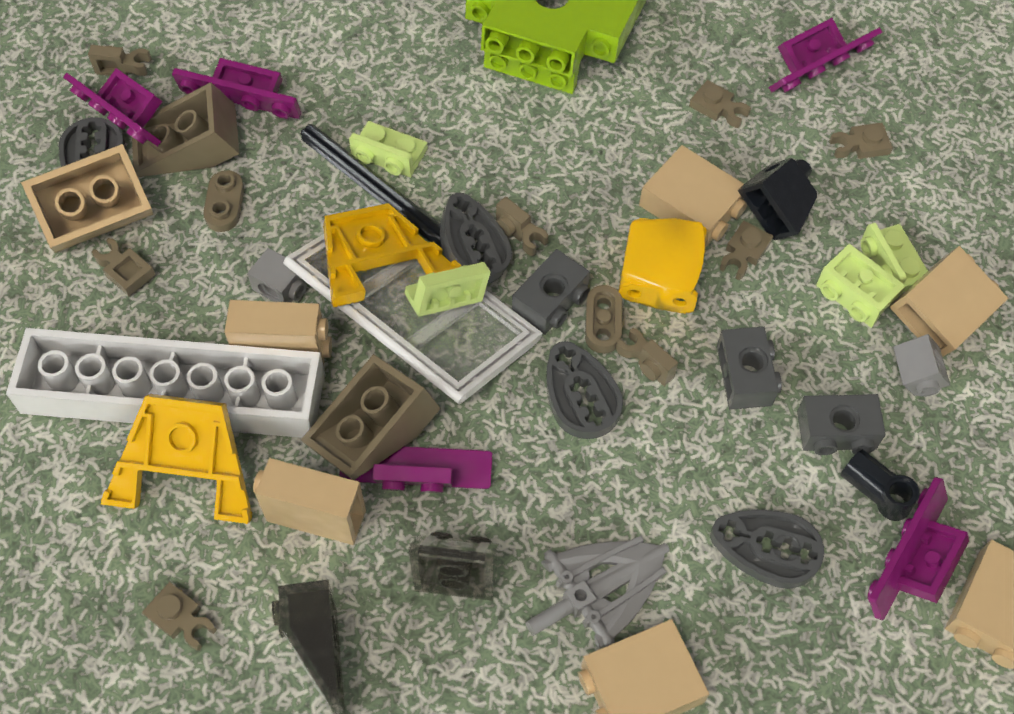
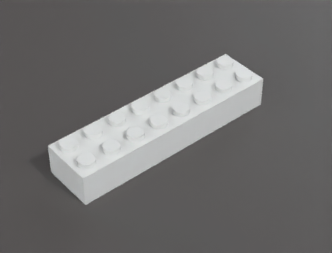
[6,328,325,438]

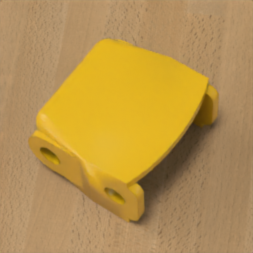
[619,218,707,314]

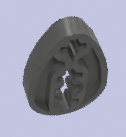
[59,117,126,167]
[440,193,512,284]
[546,341,623,439]
[710,509,824,589]

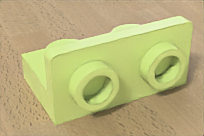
[349,121,428,178]
[861,223,928,293]
[816,244,906,328]
[404,262,491,317]

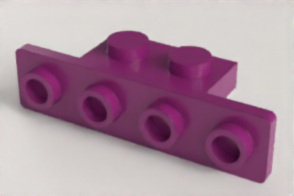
[768,18,883,93]
[172,58,302,119]
[63,68,162,147]
[339,446,492,493]
[868,477,970,621]

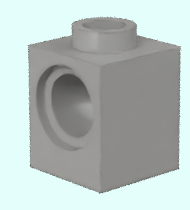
[247,248,307,302]
[893,334,950,397]

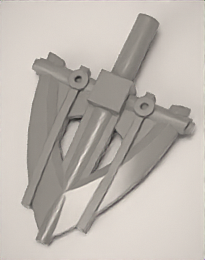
[526,535,669,649]

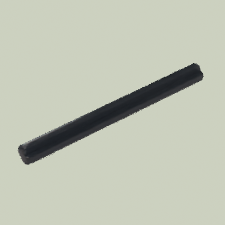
[300,124,442,248]

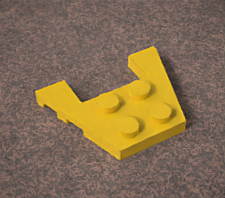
[323,203,461,307]
[101,394,252,524]

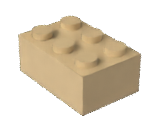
[21,144,153,253]

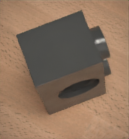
[512,249,590,335]
[717,326,782,410]
[797,394,886,455]

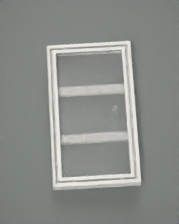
[283,204,543,405]

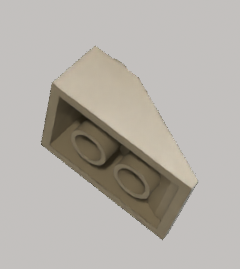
[132,82,240,177]
[301,354,441,480]

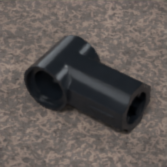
[840,449,920,521]

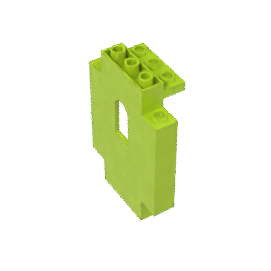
[465,0,646,94]

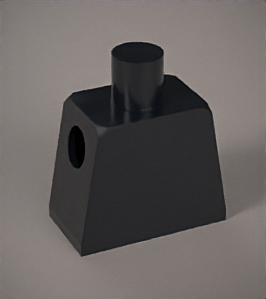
[738,158,817,240]

